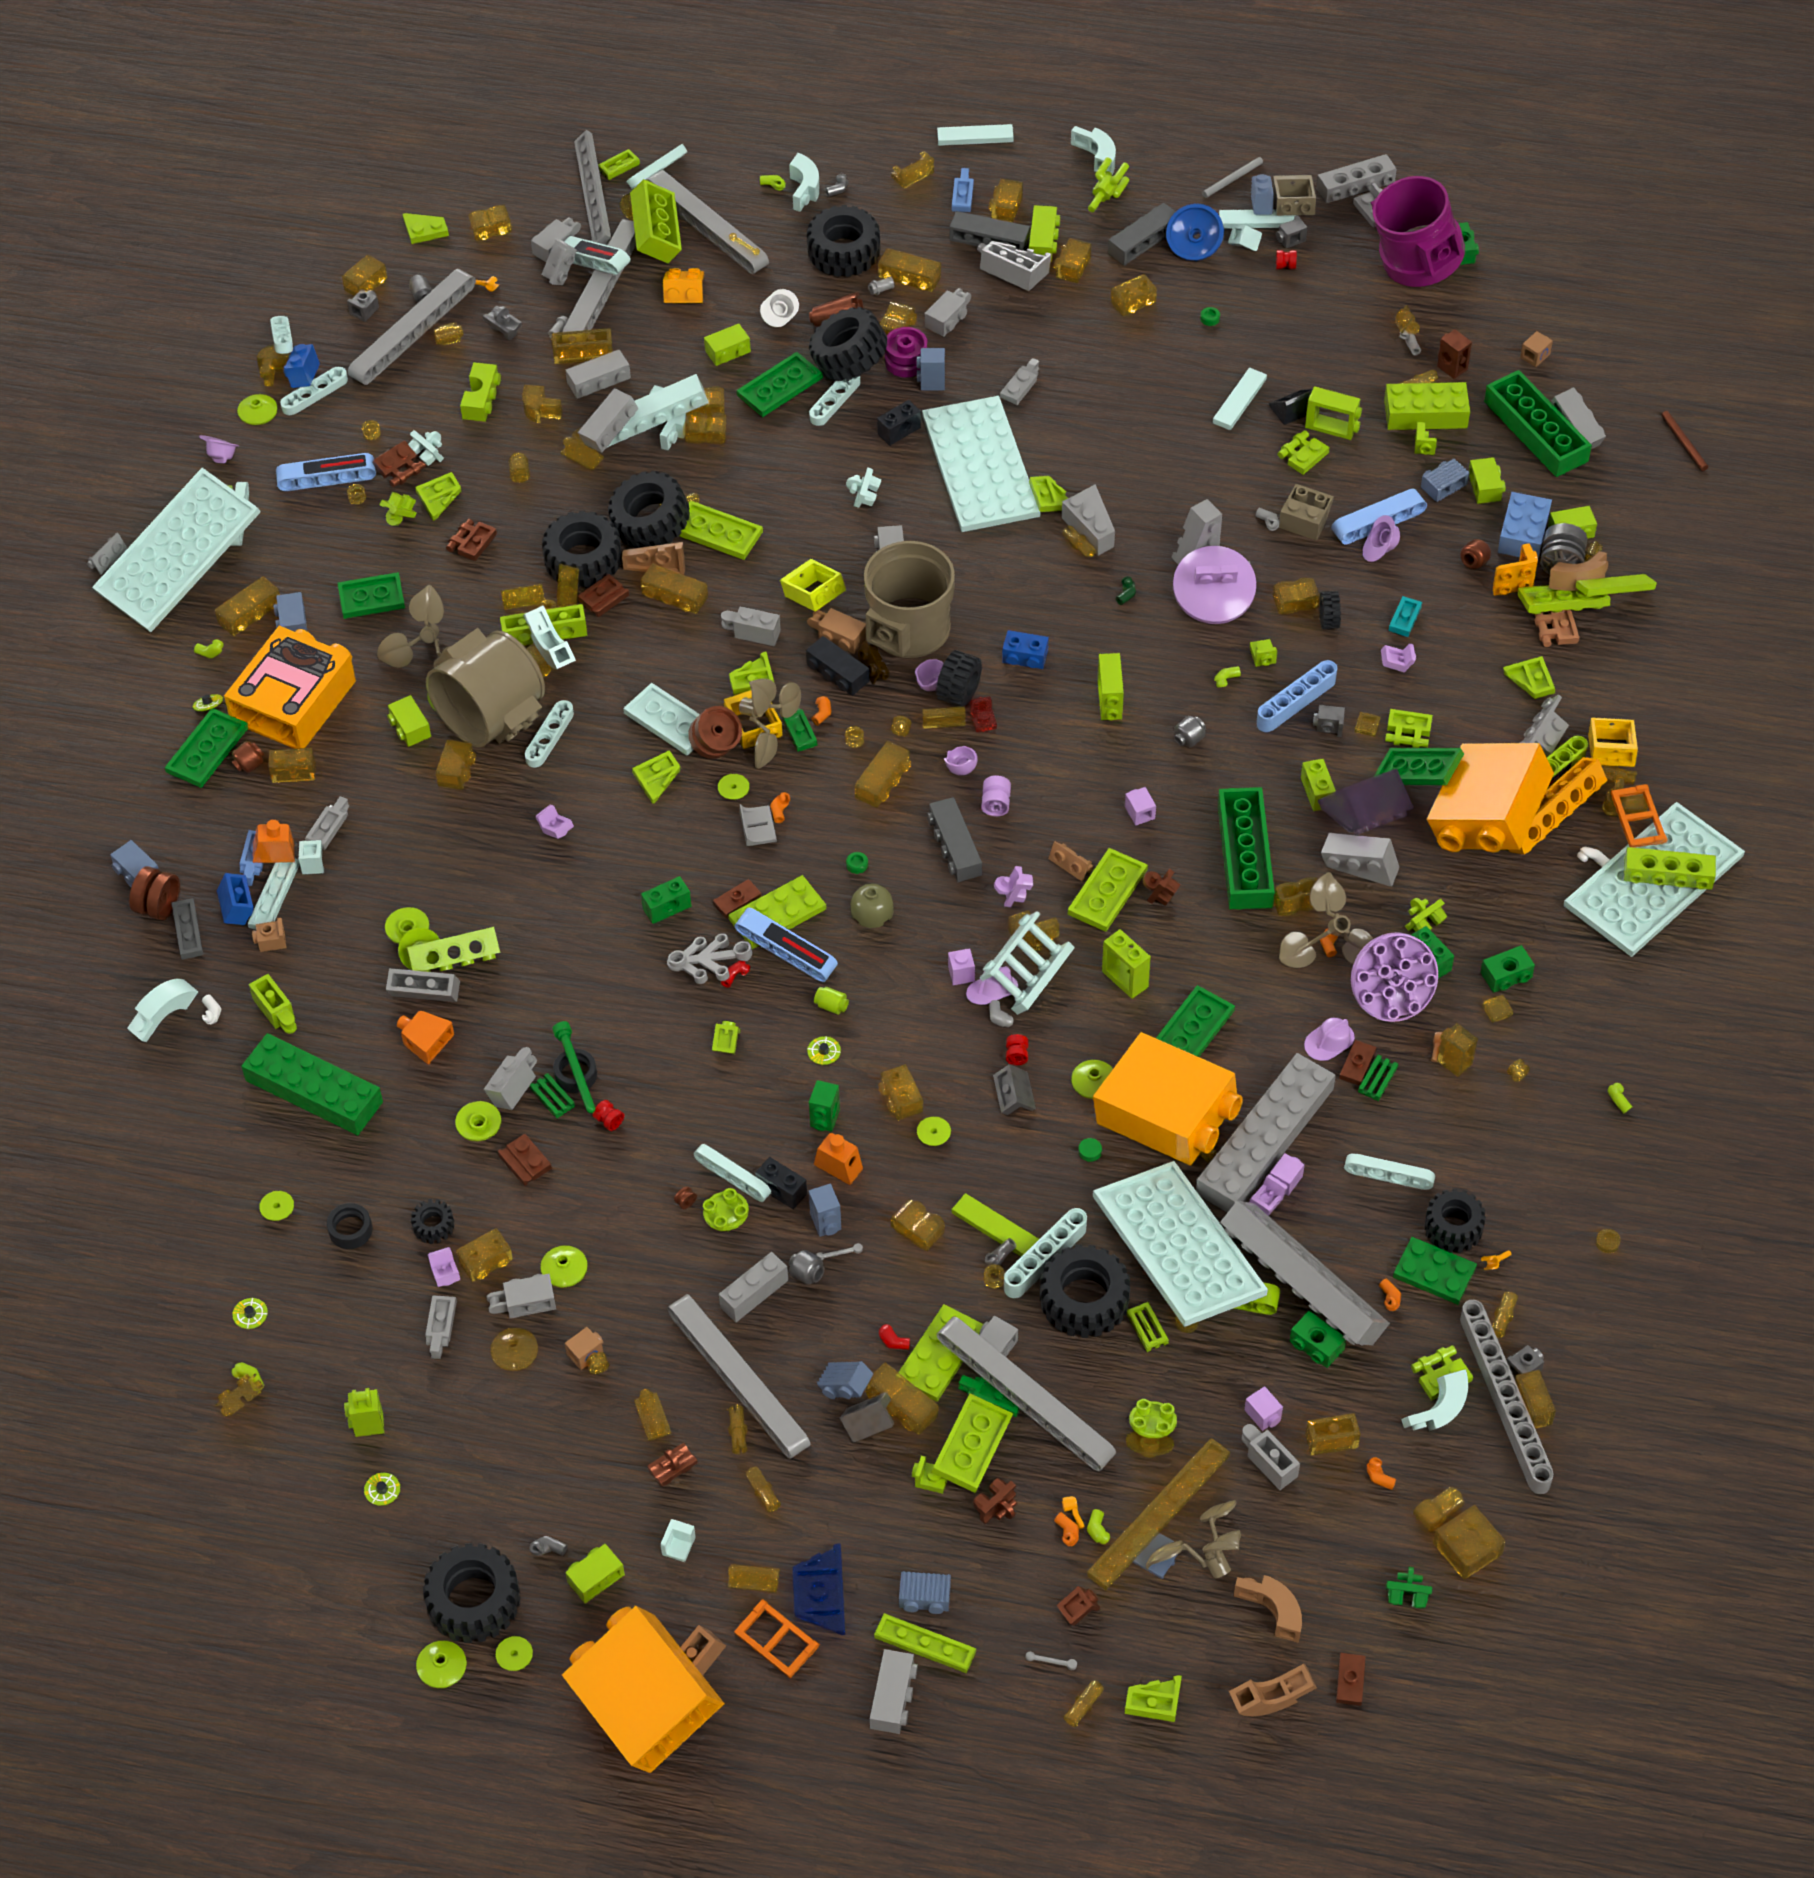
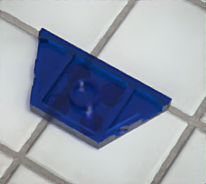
[793,1543,845,1635]

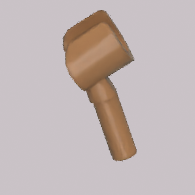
[1431,1032,1447,1062]

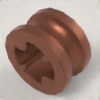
[674,1186,697,1209]

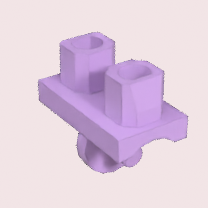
[994,866,1033,907]

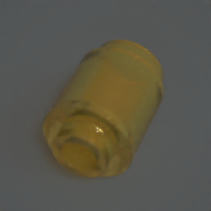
[433,322,463,345]
[508,453,530,483]

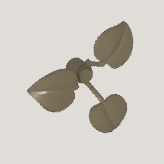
[377,585,451,668]
[739,679,801,769]
[1279,872,1373,968]
[1146,1500,1241,1578]

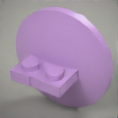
[1173,546,1256,624]
[1351,932,1438,1022]

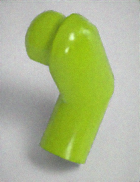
[760,175,786,191]
[194,639,224,658]
[1214,666,1241,688]
[1608,1083,1633,1114]
[232,1362,264,1391]
[1087,1509,1110,1545]

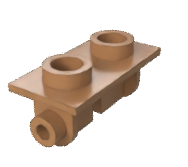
[1048,841,1094,881]

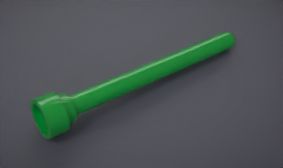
[552,1021,595,1113]

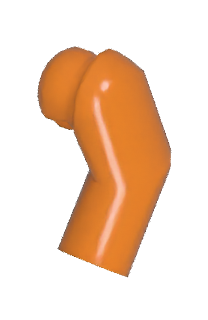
[811,696,831,726]
[770,792,791,823]
[1320,928,1338,957]
[1379,1278,1401,1311]
[1366,1457,1396,1490]
[1054,1512,1079,1546]

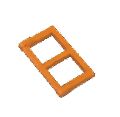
[1610,784,1668,848]
[734,1599,820,1679]

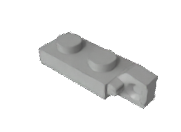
[1000,358,1039,405]
[305,796,349,850]
[425,1296,457,1359]

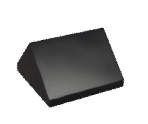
[1269,388,1313,425]

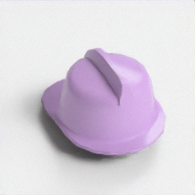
[200,435,239,463]
[1363,515,1400,562]
[966,966,1018,1005]
[1304,1018,1355,1061]

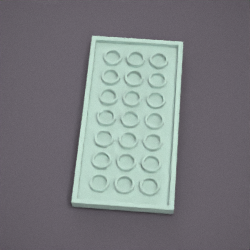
[922,396,1040,532]
[92,468,261,633]
[1563,802,1745,957]
[1093,1161,1268,1327]

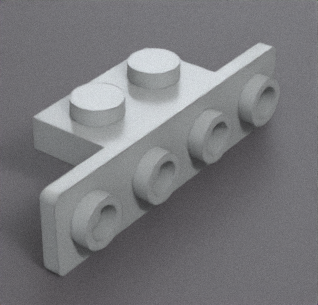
[1520,695,1569,757]

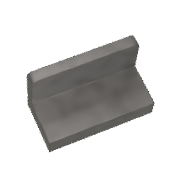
[993,1064,1036,1115]
[840,1392,894,1442]

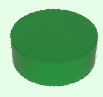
[1200,307,1220,326]
[846,852,868,874]
[1079,1138,1102,1162]

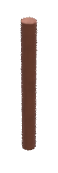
[1661,411,1708,471]

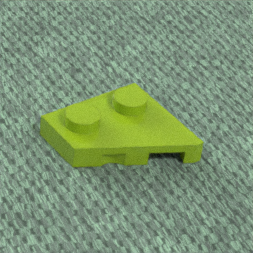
[402,213,449,244]
[415,472,461,521]
[1029,476,1068,512]
[729,652,774,695]
[1503,656,1555,699]
[632,750,680,804]
[1125,1675,1182,1722]

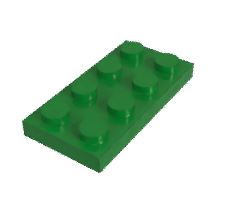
[737,352,823,417]
[165,708,249,788]
[1372,748,1464,785]
[1156,985,1235,1057]

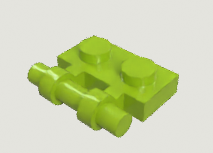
[1277,430,1330,475]
[1385,709,1433,748]
[1411,1345,1473,1401]

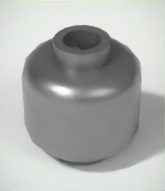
[1174,716,1206,748]
[789,1250,825,1285]

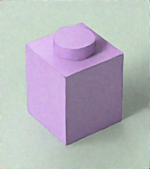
[1125,787,1156,825]
[948,949,975,985]
[1270,1153,1304,1196]
[1244,1386,1283,1431]

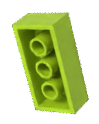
[630,179,682,263]
[1384,382,1470,430]

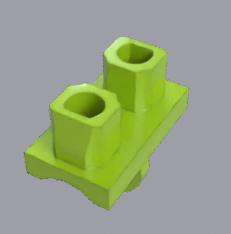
[380,492,417,526]
[1405,898,1447,932]

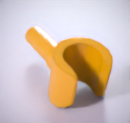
[475,276,499,292]
[1481,1250,1511,1270]
[1062,1496,1085,1529]

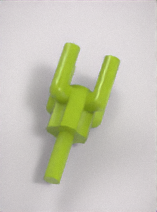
[1088,157,1129,212]

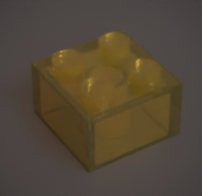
[1433,1505,1506,1580]

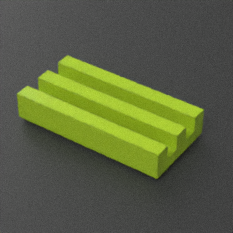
[598,149,640,180]
[1126,1302,1169,1352]

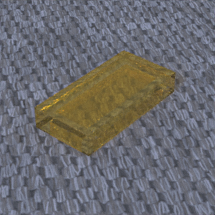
[922,707,965,728]

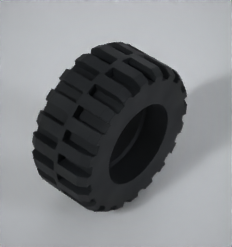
[807,205,880,277]
[809,307,887,381]
[608,471,690,549]
[542,511,622,589]
[1040,1245,1130,1338]
[423,1543,520,1643]

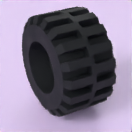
[936,650,982,708]
[1424,1189,1486,1253]

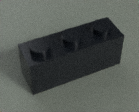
[806,636,870,696]

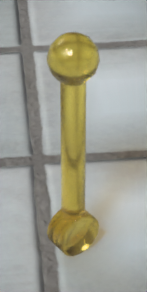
[729,233,760,255]

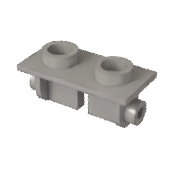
[87,533,128,575]

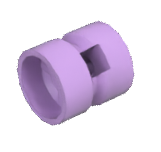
[981,776,1011,816]

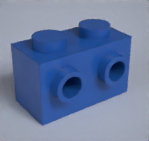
[284,344,320,388]
[1002,630,1049,669]
[217,873,253,925]

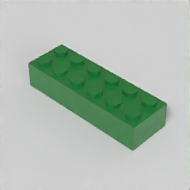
[1484,370,1592,477]
[1217,787,1275,910]
[241,1033,383,1136]

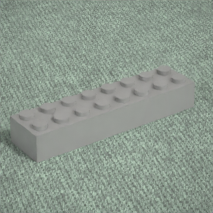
[1196,1053,1336,1213]
[1220,1201,1390,1346]

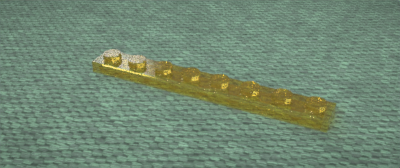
[1087,1438,1230,1590]

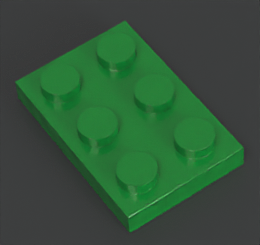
[338,572,405,619]
[1393,1237,1477,1305]

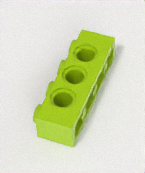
[500,604,587,646]
[1623,847,1716,890]
[406,927,500,972]

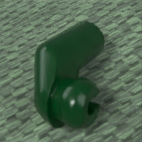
[1116,576,1136,605]

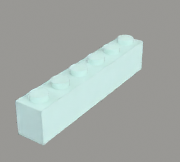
[607,374,709,447]

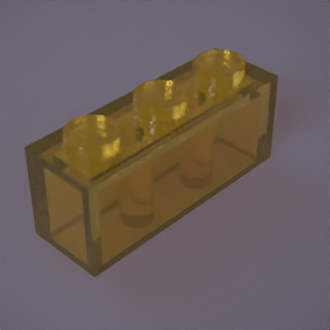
[878,248,941,292]
[552,328,613,364]
[641,563,708,614]
[215,576,280,636]
[855,741,911,808]
[866,1362,938,1435]

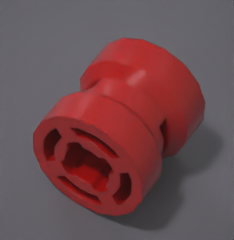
[1276,250,1297,269]
[1006,1034,1029,1065]
[593,1100,625,1131]

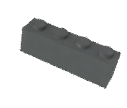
[1108,203,1176,266]
[950,211,1030,251]
[927,797,982,883]

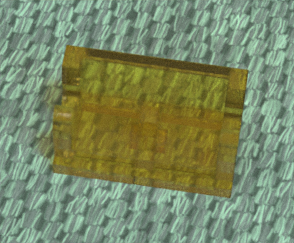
[891,151,934,188]

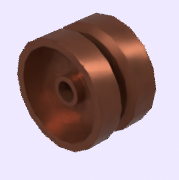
[688,706,742,759]
[129,866,180,921]

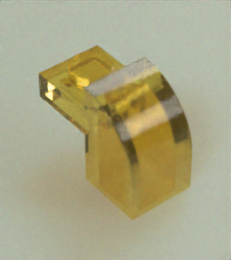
[257,344,291,386]
[522,385,562,423]
[1008,910,1059,951]

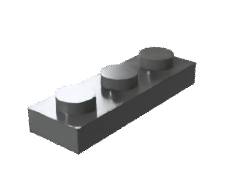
[171,898,204,960]

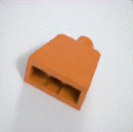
[253,820,295,863]
[397,1011,454,1065]
[814,1133,863,1185]

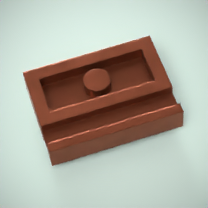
[578,574,629,617]
[498,1134,552,1186]

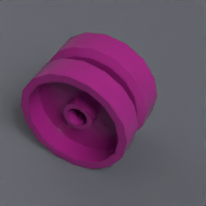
[885,327,927,377]

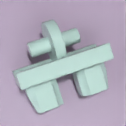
[408,430,444,466]
[846,468,881,508]

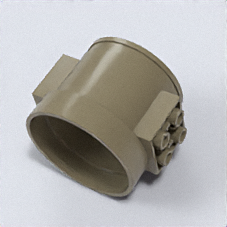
[864,541,955,658]
[426,628,545,747]

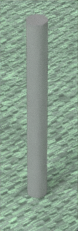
[1202,157,1263,198]

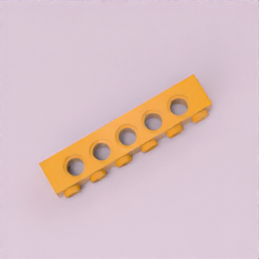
[1509,757,1607,855]

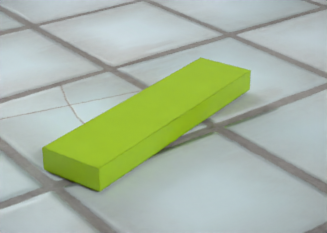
[1576,574,1657,596]
[952,1193,1039,1257]
[874,1613,976,1673]

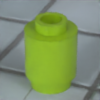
[814,987,849,1015]

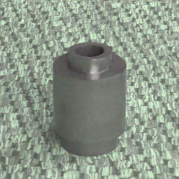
[409,275,432,303]

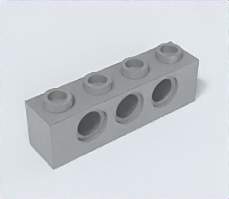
[1316,154,1396,203]

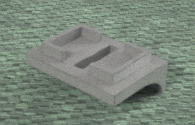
[740,804,777,846]

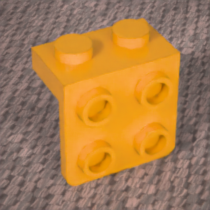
[663,268,704,303]
[1492,543,1538,595]

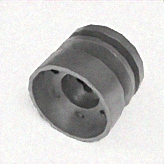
[1540,523,1588,575]

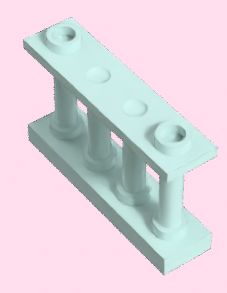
[980,911,1075,1015]

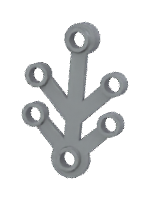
[667,934,753,984]

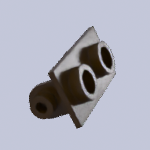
[857,640,890,685]

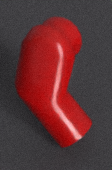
[721,960,750,988]
[879,1324,910,1350]

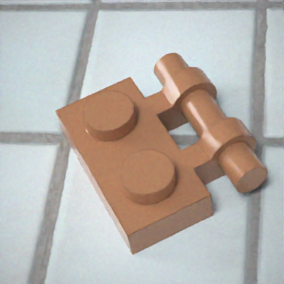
[1534,609,1579,647]

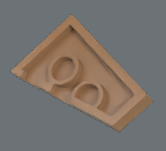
[622,542,685,575]

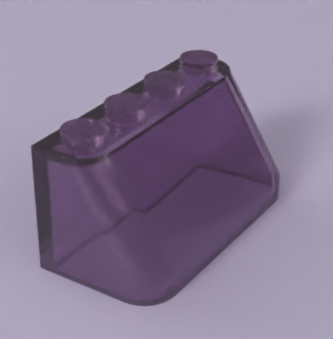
[1318,768,1414,836]

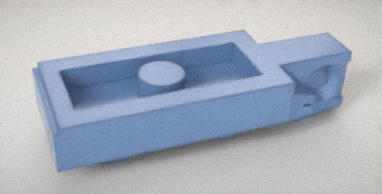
[952,168,974,212]
[240,830,264,886]

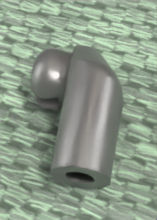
[825,174,848,197]
[985,1238,1017,1268]
[529,1536,568,1556]

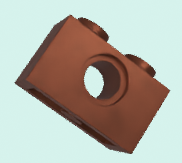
[1437,329,1472,379]

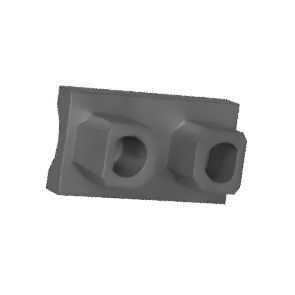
[483,306,522,340]

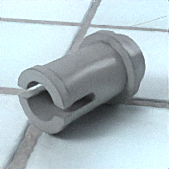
[868,276,895,295]
[548,316,568,341]

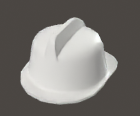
[760,289,799,327]

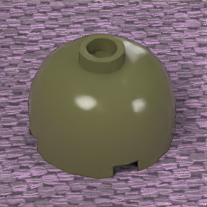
[850,883,894,928]

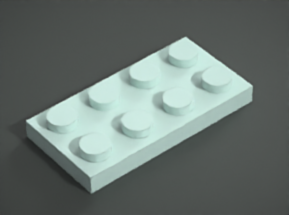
[623,683,700,755]

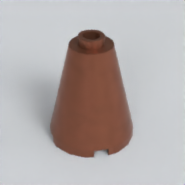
[809,292,864,327]

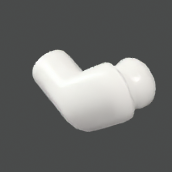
[1577,847,1610,867]
[202,995,221,1024]

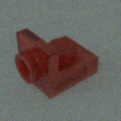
[970,696,997,732]

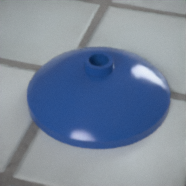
[1166,204,1224,261]

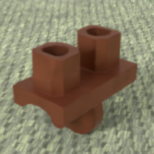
[1143,868,1181,906]
[648,1443,698,1487]
[974,1478,1017,1524]

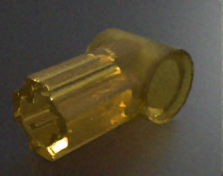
[1602,788,1648,816]
[1413,1487,1465,1532]

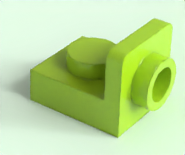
[1415,422,1437,455]
[1249,639,1277,667]
[712,1021,740,1054]
[912,1456,947,1494]

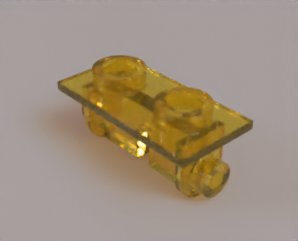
[1395,305,1420,334]
[560,437,604,470]
[557,564,579,608]
[501,584,545,610]
[215,1373,264,1417]
[634,1389,672,1441]
[728,1564,780,1592]

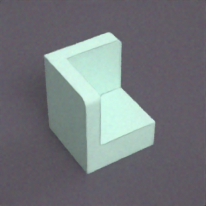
[1228,225,1262,251]
[299,840,324,874]
[661,1519,696,1562]

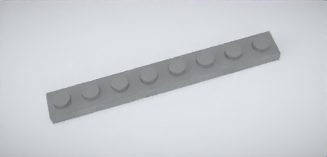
[574,130,611,244]

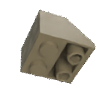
[1279,484,1334,541]

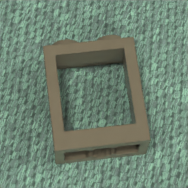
[1273,175,1316,216]

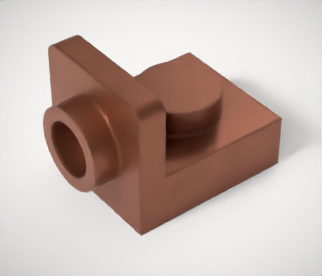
[1056,1586,1100,1626]

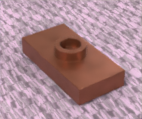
[713,879,762,919]
[1339,1040,1377,1086]
[1336,1653,1366,1706]

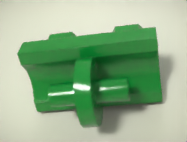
[1385,1566,1432,1609]

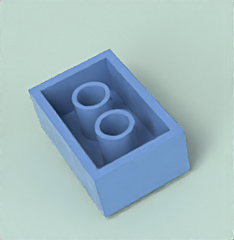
[1498,492,1552,559]

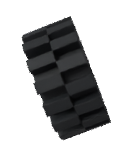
[1319,591,1341,629]
[411,1199,455,1244]

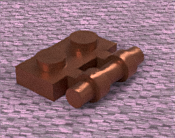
[373,440,426,487]
[446,519,497,561]

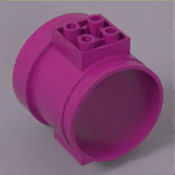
[1370,176,1465,287]

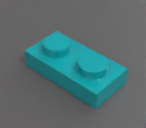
[1389,596,1422,637]

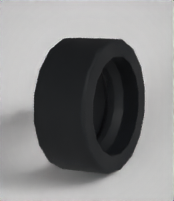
[553,1048,597,1093]
[326,1203,373,1249]

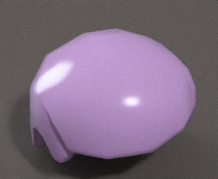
[915,659,944,692]
[944,746,978,775]

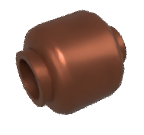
[1460,539,1491,569]
[231,741,264,773]

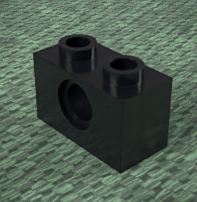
[877,400,921,446]
[755,1156,807,1210]

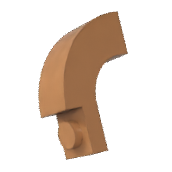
[1549,551,1608,591]
[1234,1575,1302,1643]
[1229,1664,1317,1717]

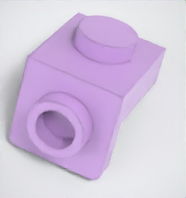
[1381,644,1416,672]
[536,804,574,839]
[1249,1174,1287,1216]
[428,1247,460,1287]

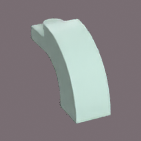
[1071,126,1116,175]
[789,153,819,212]
[523,606,576,669]
[127,979,198,1042]
[1401,1369,1468,1431]

